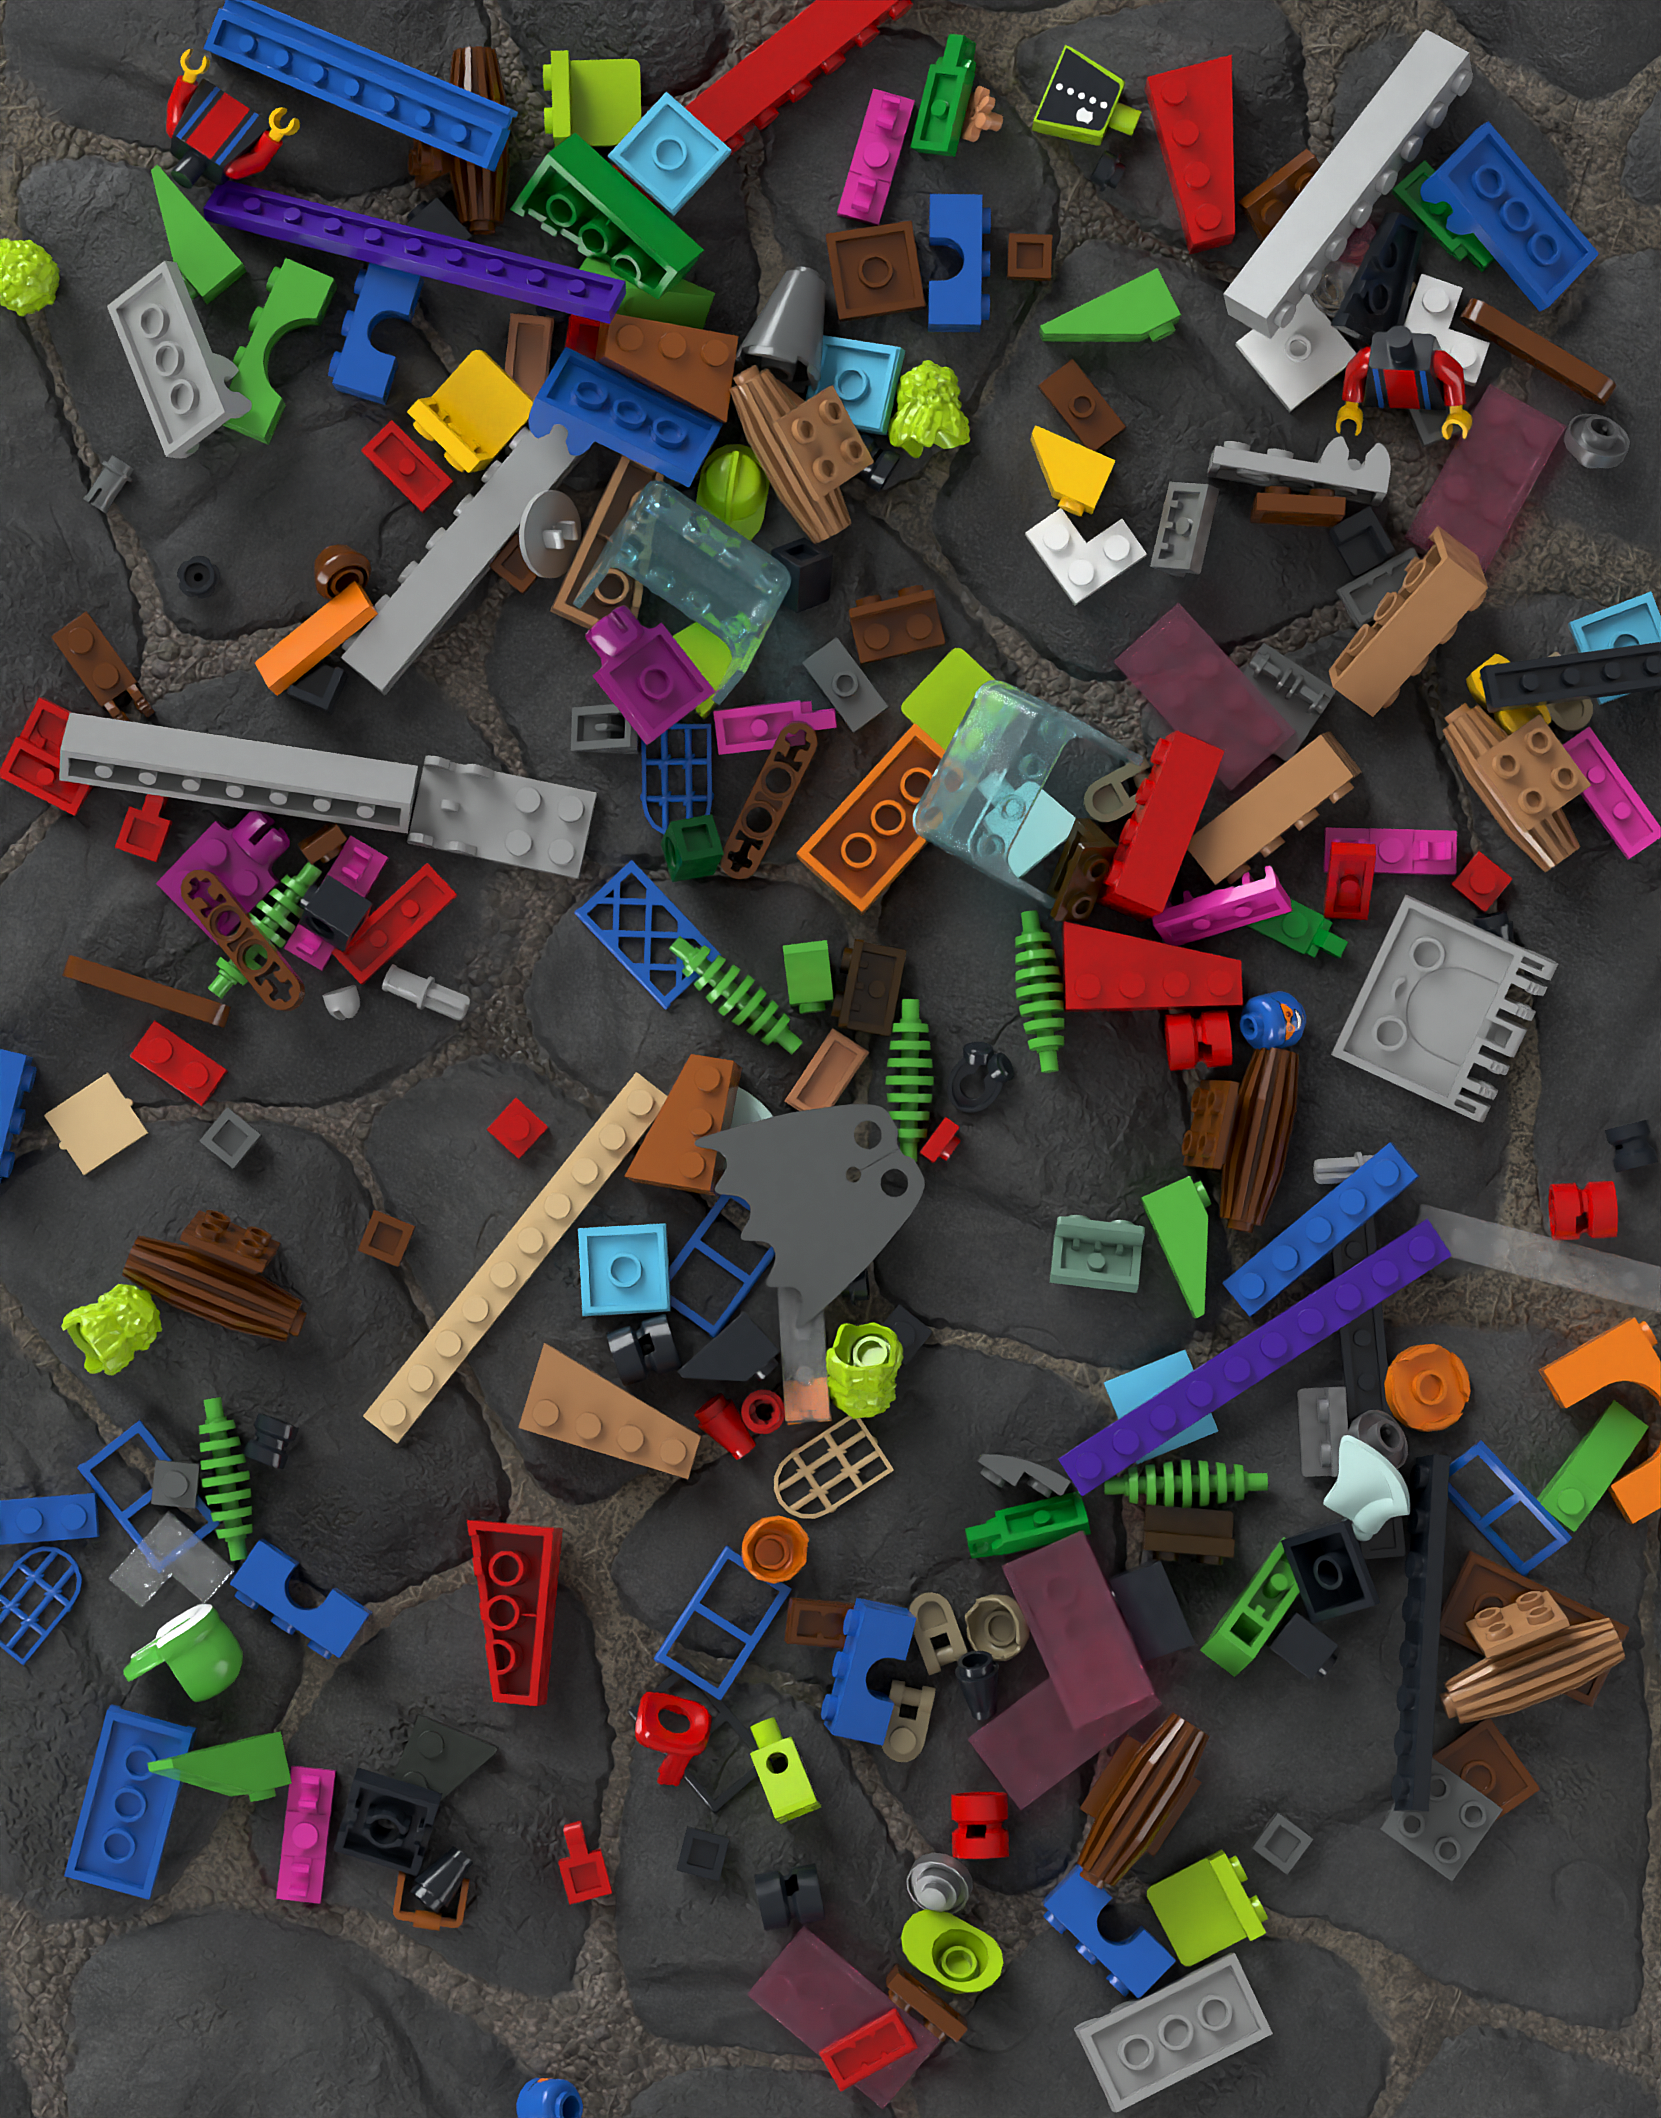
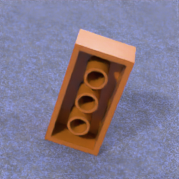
[796,723,980,916]

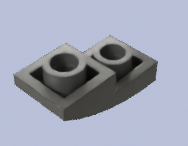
[977,1454,1071,1498]

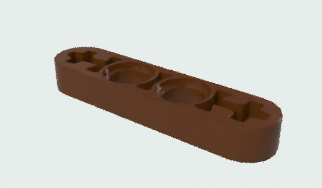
[1459,298,1616,406]
[720,721,818,879]
[181,869,305,1012]
[62,955,231,1028]

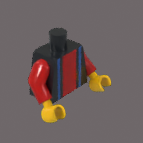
[166,49,300,189]
[1336,325,1472,440]

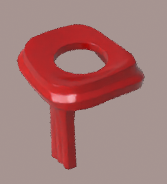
[635,1692,712,1786]

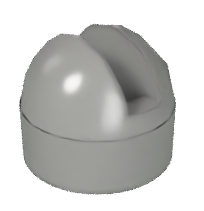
[322,985,360,1020]

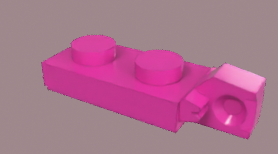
[713,700,837,755]

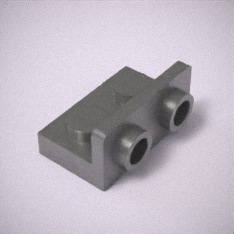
[1150,482,1219,577]
[1297,1387,1348,1477]

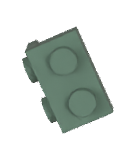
[1049,1215,1145,1293]

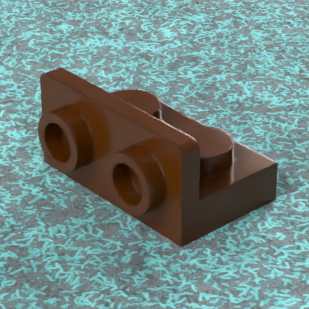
[1238,149,1321,242]
[848,585,946,665]

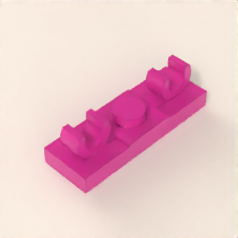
[837,88,915,226]
[1562,726,1661,860]
[1324,828,1457,876]
[284,835,389,971]
[1152,866,1292,946]
[276,1765,337,1904]

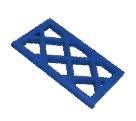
[574,860,722,1009]

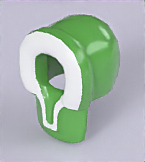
[123,1604,243,1703]

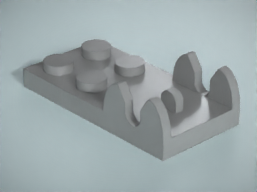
[107,261,252,458]
[1207,436,1391,506]
[407,755,597,879]
[1074,1953,1273,2112]

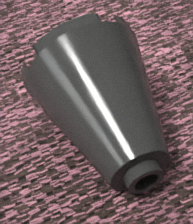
[735,266,826,394]

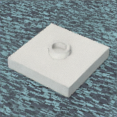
[1235,294,1356,413]

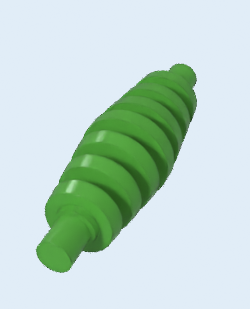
[208,861,322,999]
[1015,910,1065,1073]
[669,936,803,1055]
[885,999,934,1162]
[199,1397,253,1561]
[1104,1460,1268,1508]

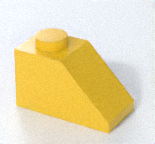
[1030,425,1115,516]

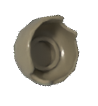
[965,1594,1030,1661]

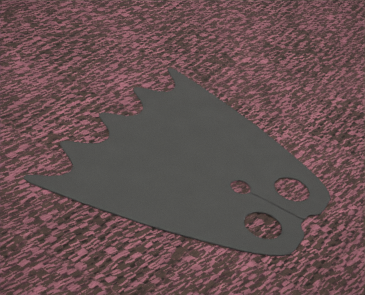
[694,1104,925,1328]

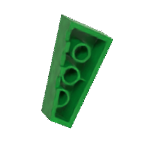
[510,132,704,299]

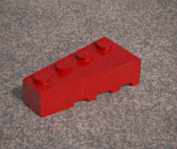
[1144,55,1235,254]
[1096,730,1225,922]
[1062,921,1243,1012]
[467,1520,563,1706]

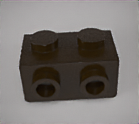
[1046,818,1118,921]
[831,939,907,1037]
[1142,1505,1235,1565]

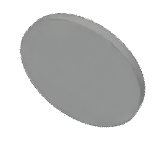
[519,490,581,578]

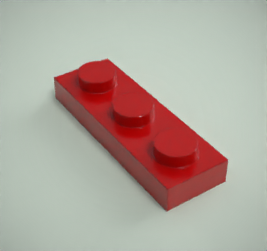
[331,863,458,985]

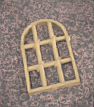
[774,1416,894,1519]

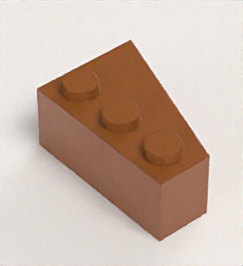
[595,314,738,424]
[624,1054,742,1197]

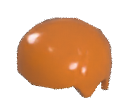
[742,1515,809,1584]

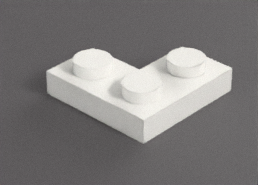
[1403,274,1490,387]
[1025,508,1147,606]

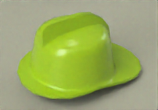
[695,444,770,548]
[901,1909,1003,1994]

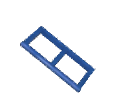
[669,1195,775,1339]
[77,1420,222,1573]
[1448,1440,1572,1577]
[654,1546,792,1701]

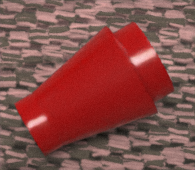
[741,1390,785,1434]
[694,1393,757,1460]

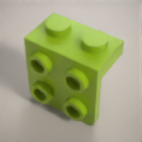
[543,50,642,148]
[901,648,1023,766]
[1146,1849,1268,1966]

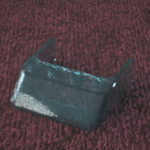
[572,480,791,705]
[913,680,1144,910]

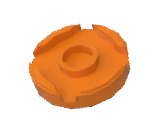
[1384,1344,1471,1432]

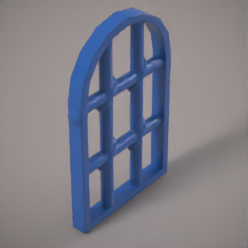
[640,723,714,835]
[0,1546,83,1665]

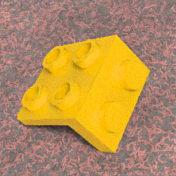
[407,350,534,473]

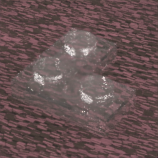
[109,1511,234,1608]

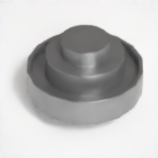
[1564,414,1630,468]
[1348,1410,1408,1469]
[907,1853,973,1914]

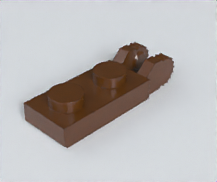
[51,611,155,722]

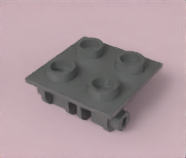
[1216,643,1337,762]
[1380,1758,1503,1881]

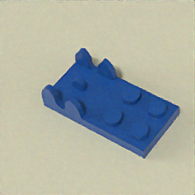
[1420,121,1599,312]
[529,347,723,487]
[64,1704,198,1900]

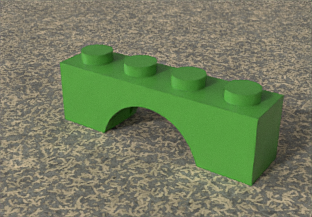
[222,258,338,445]

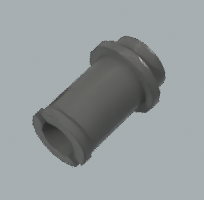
[83,455,134,514]

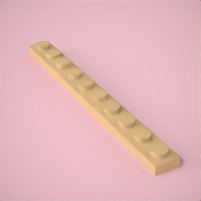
[363,1072,668,1444]

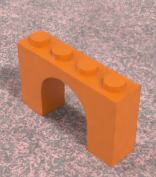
[1538,1317,1661,1524]

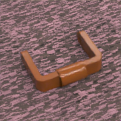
[393,1871,470,1931]

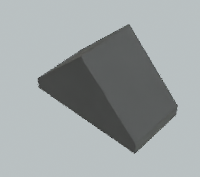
[571,704,639,754]

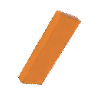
[255,581,378,696]

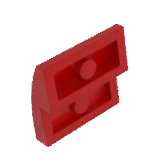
[0,697,94,816]

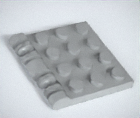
[1331,894,1558,1123]

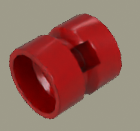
[1165,1009,1232,1071]
[1548,1181,1618,1241]
[951,1792,1009,1859]

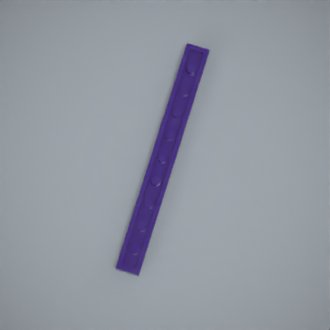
[203,181,626,324]
[1058,1219,1452,1496]

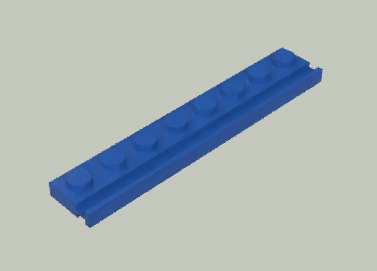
[203,0,518,172]

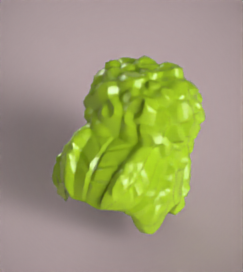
[0,238,60,316]
[888,360,970,458]
[61,1284,162,1376]
[825,1322,903,1419]

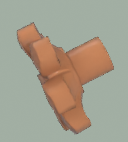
[960,86,1003,142]

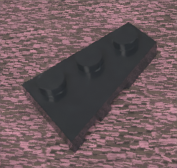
[1330,213,1426,345]

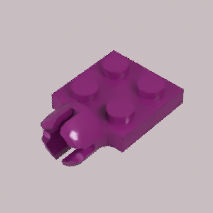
[585,605,716,745]
[156,810,290,945]

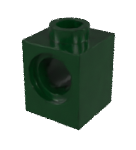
[661,814,724,882]

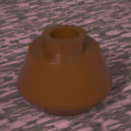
[314,544,371,600]

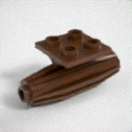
[408,46,510,235]
[1182,1047,1299,1233]
[122,1210,307,1342]
[1077,1712,1210,1890]

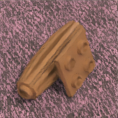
[730,365,874,544]
[1442,703,1591,872]
[1439,1590,1625,1724]

